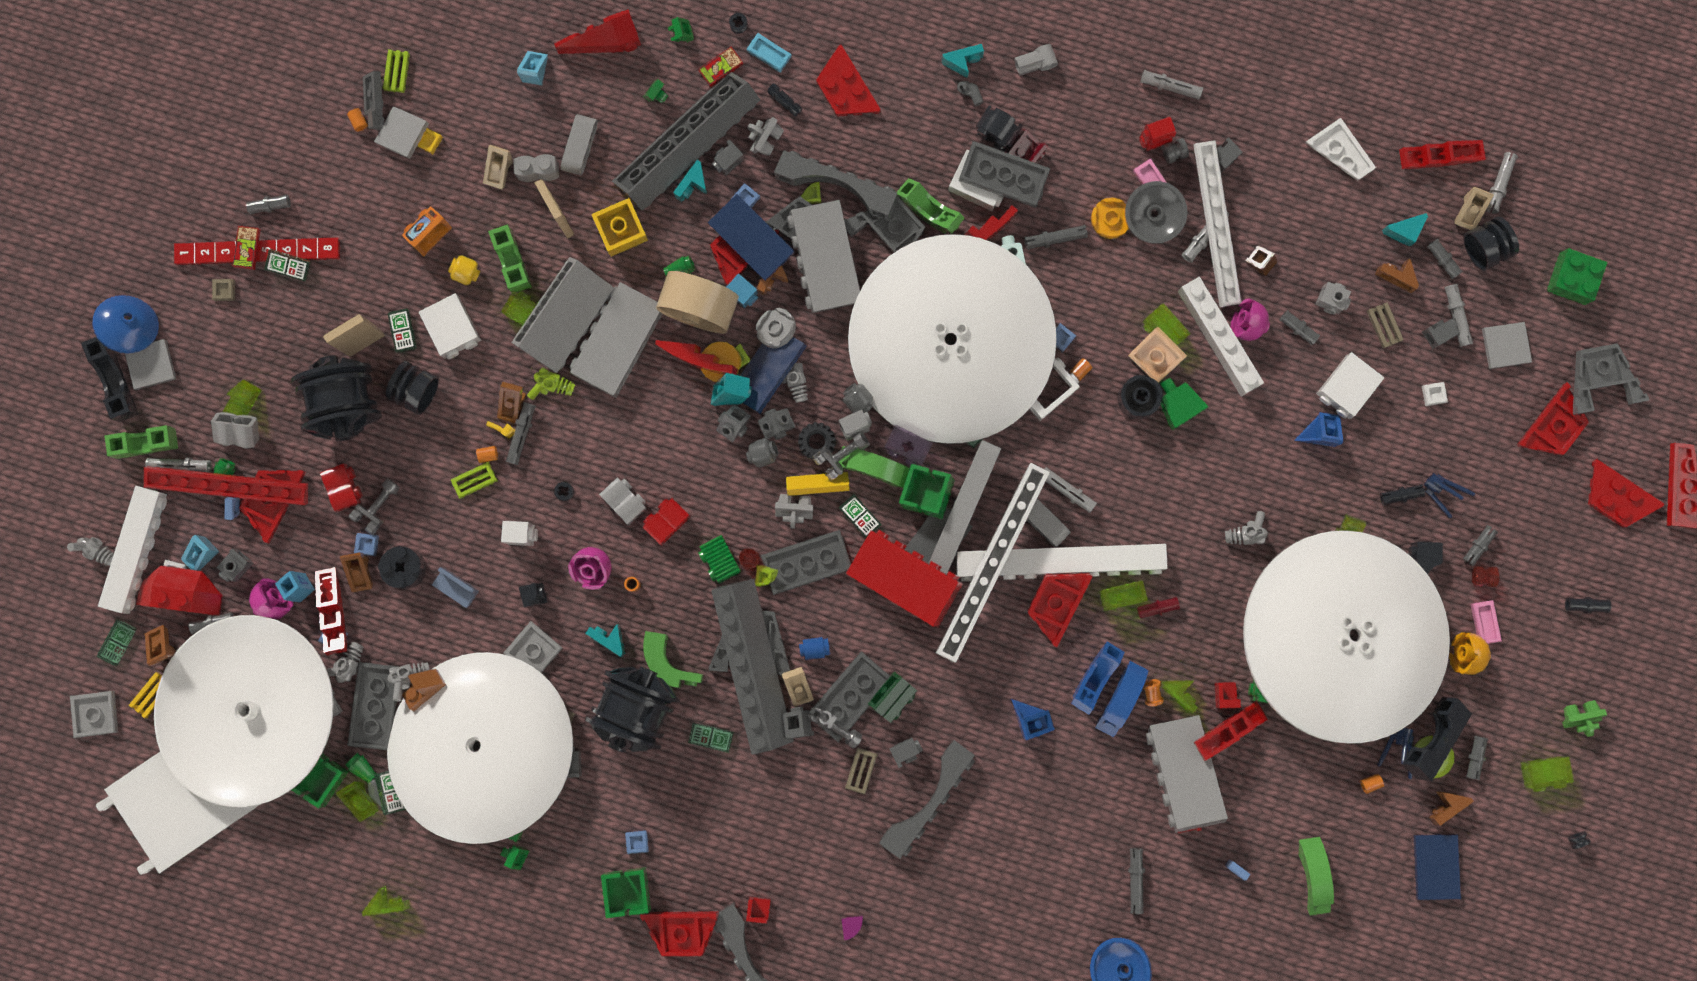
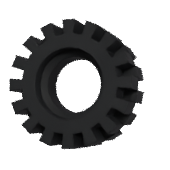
[798,422,836,461]

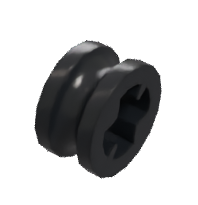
[729,13,748,34]
[554,482,574,501]
[1568,831,1591,849]

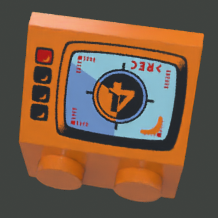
[402,206,452,257]

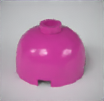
[1230,298,1270,341]
[568,547,612,590]
[249,578,293,620]

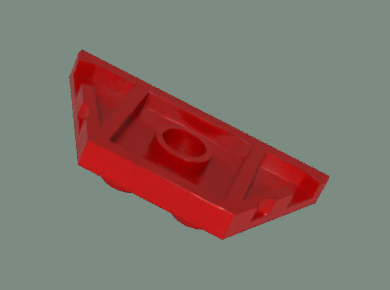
[816,44,881,116]
[710,230,780,286]
[1517,382,1589,456]
[1588,459,1664,528]
[239,470,306,543]
[1027,573,1093,647]
[640,911,719,956]

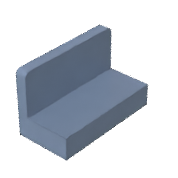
[432,567,479,608]

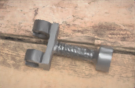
[813,432,870,480]
[349,478,400,535]
[807,708,862,748]

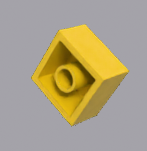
[591,198,648,257]

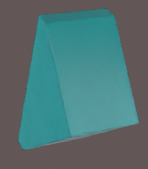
[1382,213,1428,247]

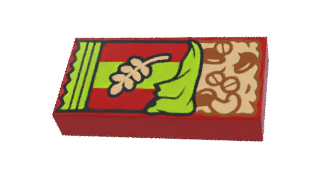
[698,47,743,87]
[232,226,261,270]

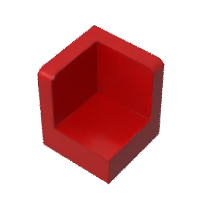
[1215,682,1241,708]
[746,897,771,924]

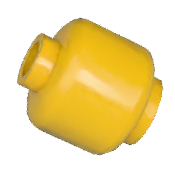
[448,255,480,286]

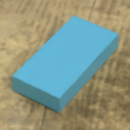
[747,33,792,73]

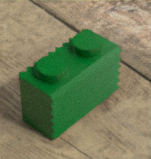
[698,535,742,584]

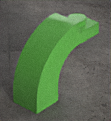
[896,178,965,234]
[839,446,910,488]
[643,631,704,688]
[1299,837,1334,915]

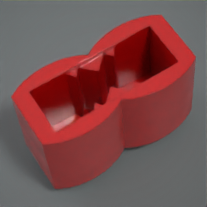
[1139,117,1176,151]
[320,463,363,512]
[643,498,691,546]

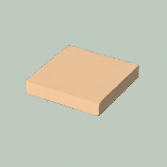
[1128,327,1187,383]

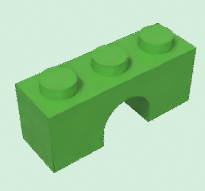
[488,224,532,294]
[105,425,178,459]

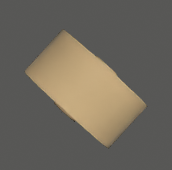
[656,271,739,334]

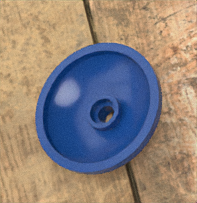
[92,295,159,353]
[1090,938,1152,981]

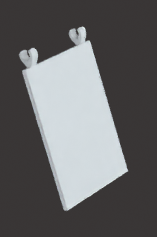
[96,752,261,874]

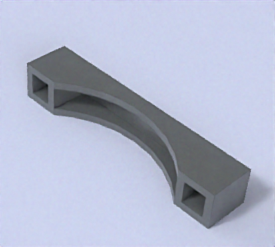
[774,151,898,221]
[879,739,975,859]
[714,901,768,981]

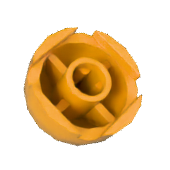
[1449,632,1491,675]

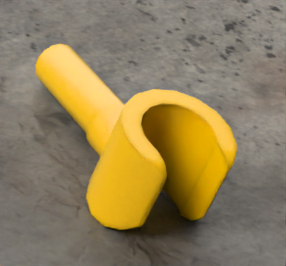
[486,421,515,438]

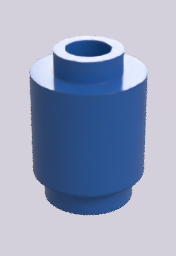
[799,637,830,660]

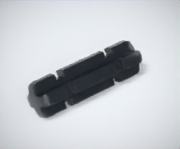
[767,83,802,117]

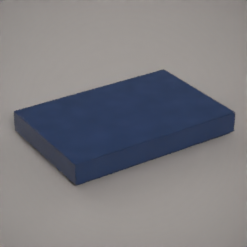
[1413,834,1461,900]

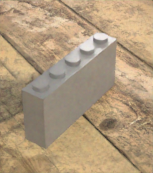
[787,200,860,313]
[511,257,614,373]
[570,282,663,398]
[1146,715,1228,833]

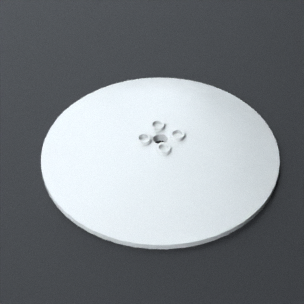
[848,235,1056,443]
[1243,531,1450,743]

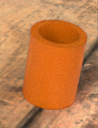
[347,108,368,132]
[1069,358,1093,381]
[476,446,498,463]
[624,577,641,592]
[1360,773,1384,794]

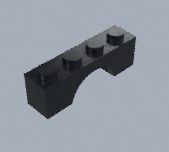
[81,337,139,422]
[1408,542,1443,574]
[1402,696,1472,782]

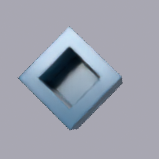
[726,273,758,309]
[275,571,315,602]

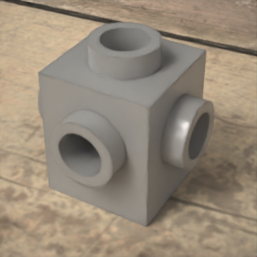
[1315,282,1351,315]

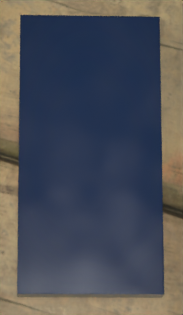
[707,194,795,281]
[740,337,807,414]

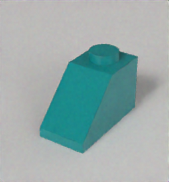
[711,373,751,406]

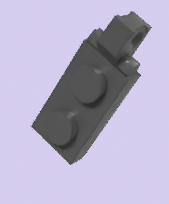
[363,71,384,130]

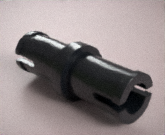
[1380,484,1425,506]
[1565,597,1611,614]

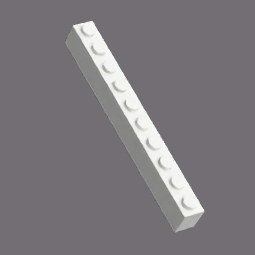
[936,463,1050,663]
[956,544,1167,581]

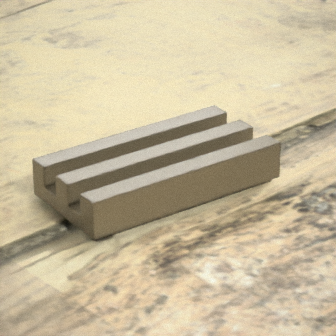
[1367,302,1404,348]
[845,748,877,795]

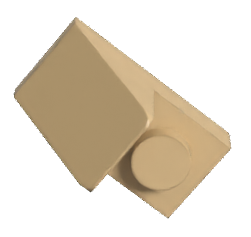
[483,145,513,189]
[1455,186,1494,230]
[782,667,814,707]

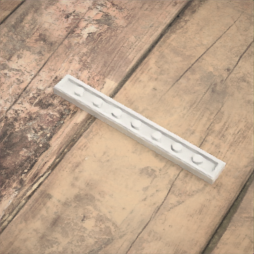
[1194,141,1241,307]

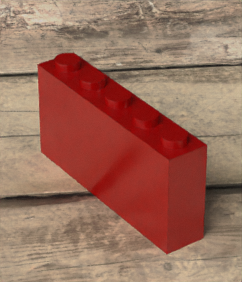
[846,530,963,628]

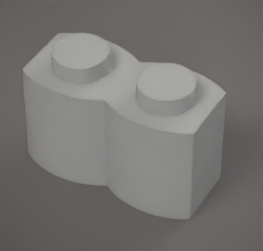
[514,154,559,182]
[838,410,872,441]
[211,412,259,449]
[599,477,647,526]

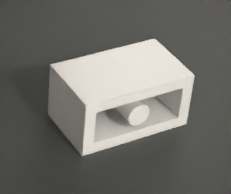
[501,521,538,546]

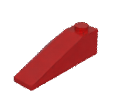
[554,9,641,54]

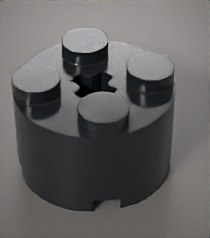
[975,105,1023,152]
[1118,375,1163,419]
[378,546,426,589]

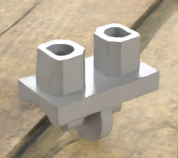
[747,117,784,156]
[775,494,813,529]

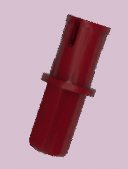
[1137,597,1180,618]

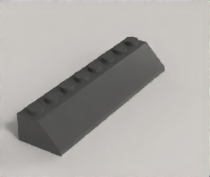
[612,72,761,210]
[711,579,794,755]

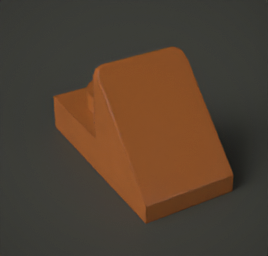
[1375,259,1419,293]
[757,266,788,296]
[497,382,526,423]
[340,552,373,592]
[145,625,177,666]
[402,669,446,711]
[1429,791,1474,826]

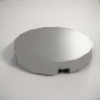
[756,308,796,348]

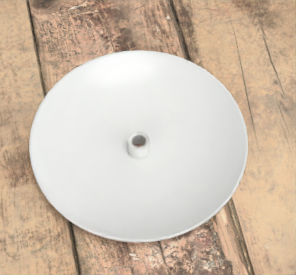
[154,615,334,807]
[387,652,573,844]

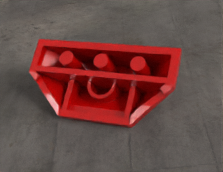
[136,566,223,615]

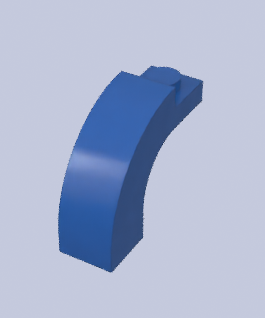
[1071,641,1125,715]
[1095,661,1149,737]

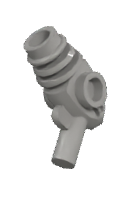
[782,363,808,403]
[1225,511,1268,545]
[67,537,114,566]
[326,642,363,683]
[387,662,430,701]

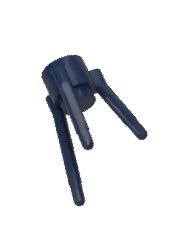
[1423,473,1475,518]
[1377,728,1414,779]

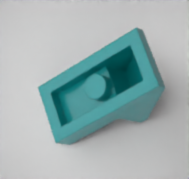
[942,44,984,78]
[673,160,707,202]
[585,624,625,657]

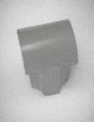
[1014,44,1058,76]

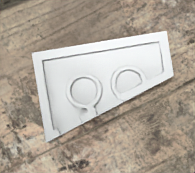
[1306,118,1376,181]

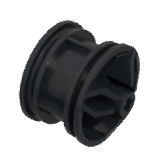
[290,355,382,441]
[585,666,680,753]

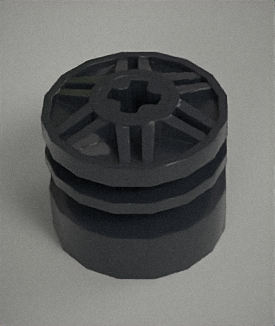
[1463,217,1519,271]
[385,361,439,415]

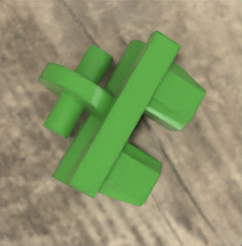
[1562,700,1607,737]

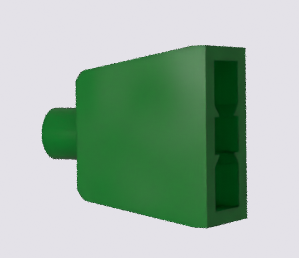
[1160,378,1208,430]

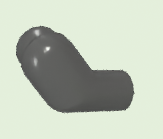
[957,81,984,106]
[368,776,387,809]

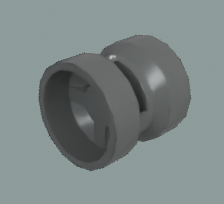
[1162,138,1189,164]

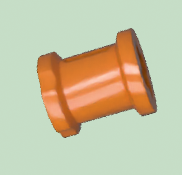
[1143,679,1164,706]

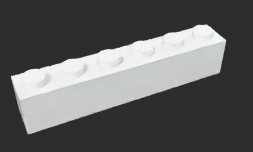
[1178,276,1264,397]
[98,486,167,614]

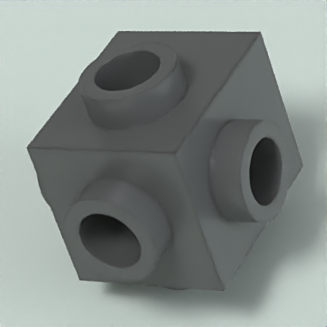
[716,404,751,442]
[758,409,795,440]

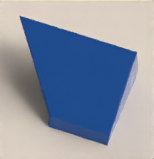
[1294,412,1343,447]
[1011,699,1055,740]

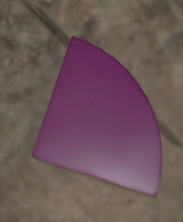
[842,915,863,940]

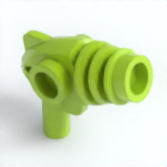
[527,367,575,400]

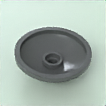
[1125,181,1187,244]

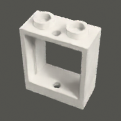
[1029,358,1080,421]

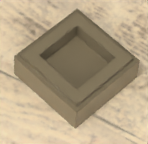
[212,279,235,301]

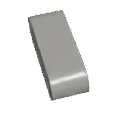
[561,114,598,176]
[1026,499,1071,548]

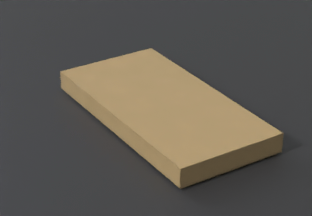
[535,180,574,239]
[323,314,385,357]

